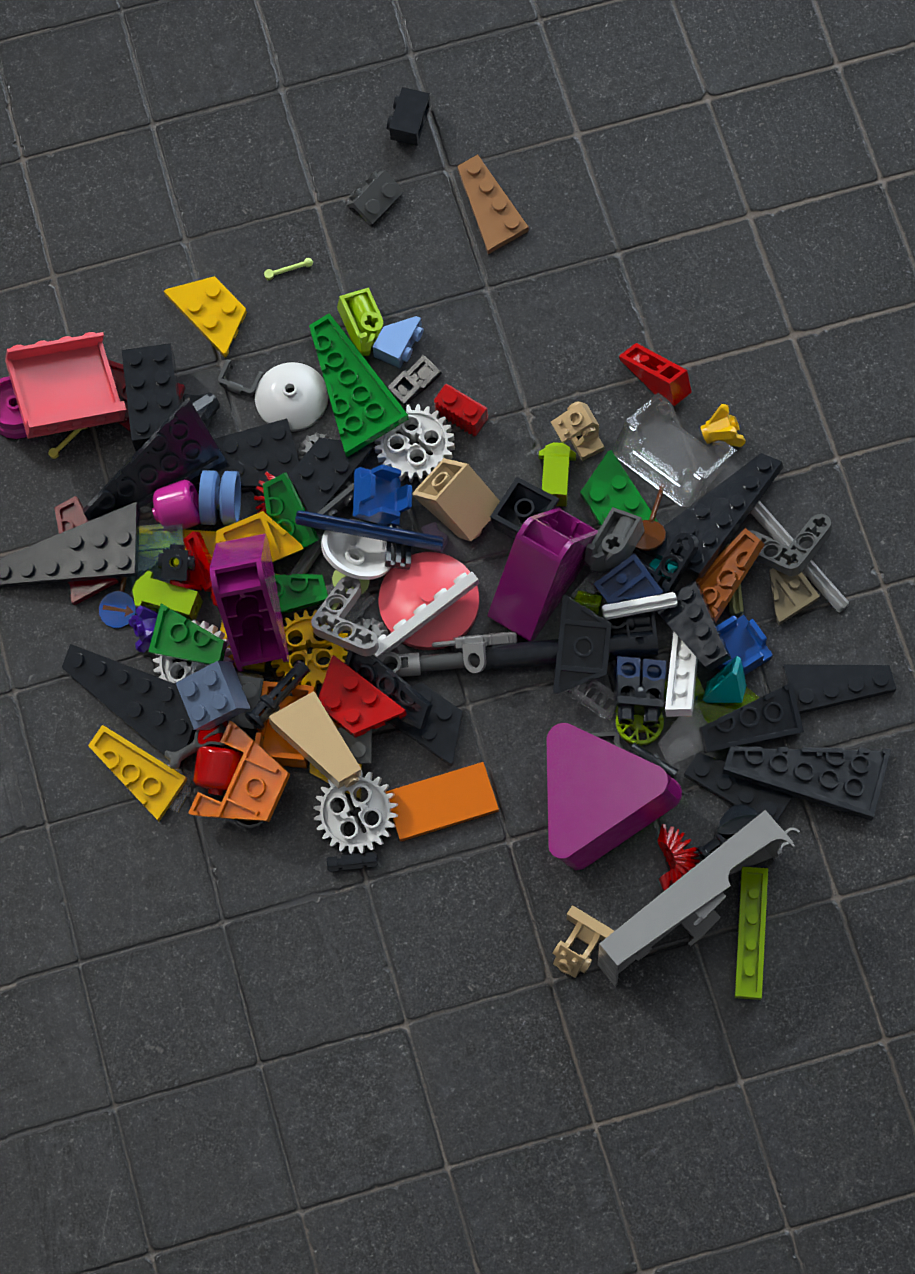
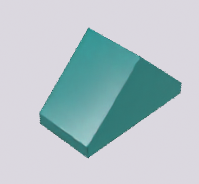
[703,656,747,703]

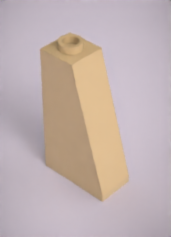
[269,691,361,789]

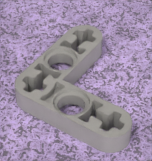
[311,576,379,656]

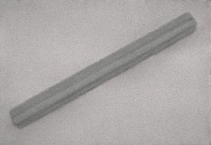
[750,501,849,612]

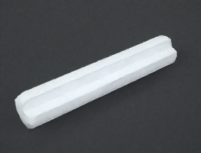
[602,592,677,620]

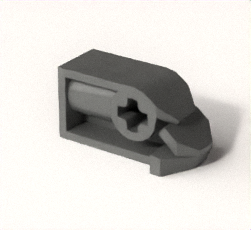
[585,507,645,571]

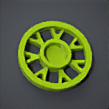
[615,712,664,746]

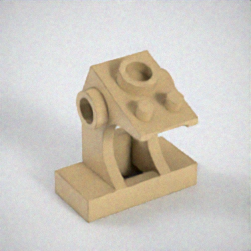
[551,401,604,461]
[553,905,614,978]

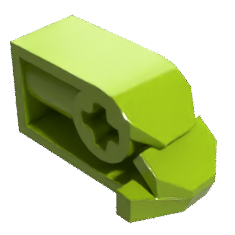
[337,287,383,356]
[539,442,576,507]
[132,571,203,621]

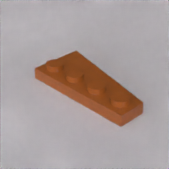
[696,528,765,622]

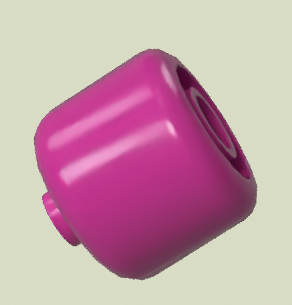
[152,480,201,533]

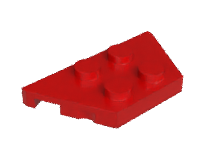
[319,655,407,738]

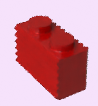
[434,384,488,437]

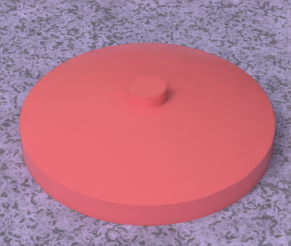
[378,552,479,650]

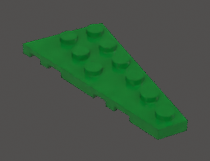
[309,313,409,458]

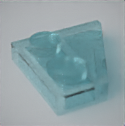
[138,524,184,575]

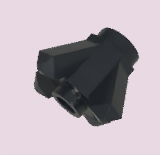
[183,392,220,428]

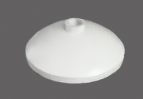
[255,362,328,432]
[321,519,395,580]

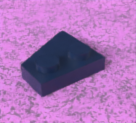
[594,553,664,604]

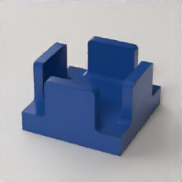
[353,465,412,528]
[717,615,773,676]

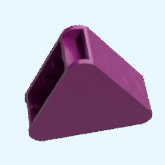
[487,507,598,641]
[210,533,289,672]
[547,723,682,870]

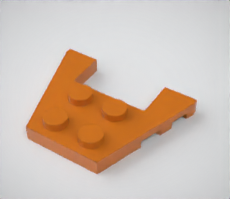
[188,721,290,822]

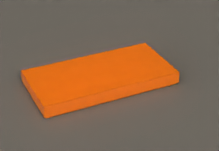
[386,762,499,842]

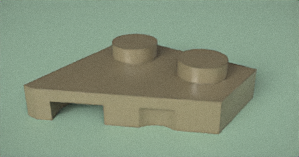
[769,561,820,625]

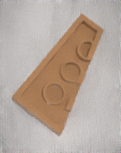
[457,155,529,254]

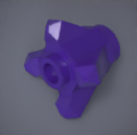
[128,605,158,653]

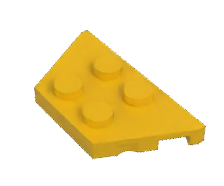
[164,276,247,358]
[216,511,304,562]

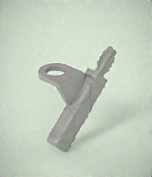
[432,631,517,673]

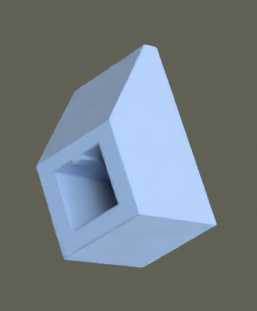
[373,316,424,368]

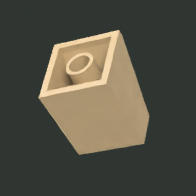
[412,458,500,541]

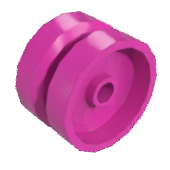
[0,376,27,439]

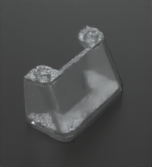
[614,393,736,507]

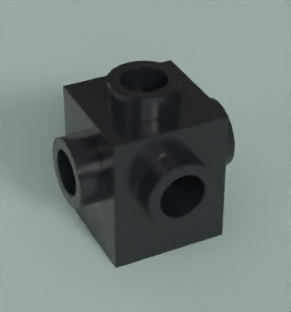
[158,544,195,581]

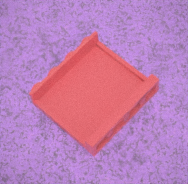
[5,332,127,439]

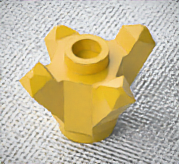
[701,404,746,447]

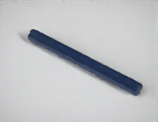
[295,510,444,551]

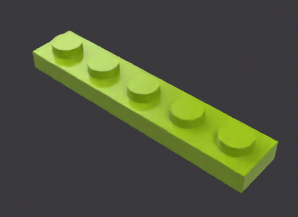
[735,867,768,1000]

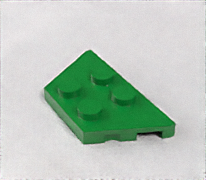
[580,450,658,527]

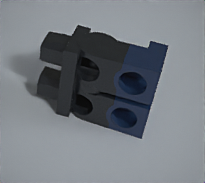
[614,656,666,727]

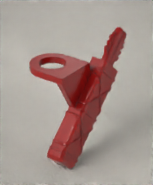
[169,531,218,606]

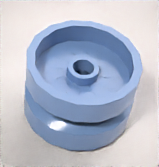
[199,470,241,525]

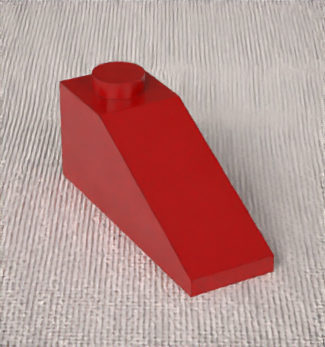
[619,343,692,406]

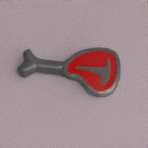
[165,720,230,769]

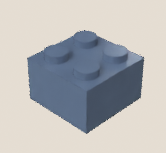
[176,661,251,730]

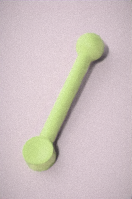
[264,258,313,280]

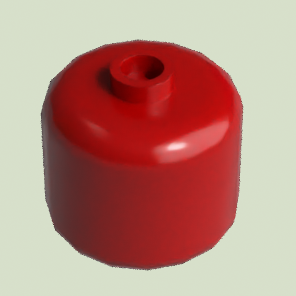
[193,746,243,796]

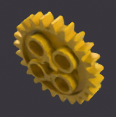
[271,610,349,690]

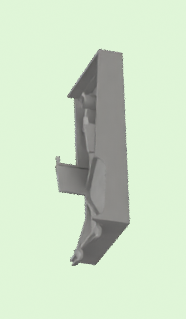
[598,810,800,986]

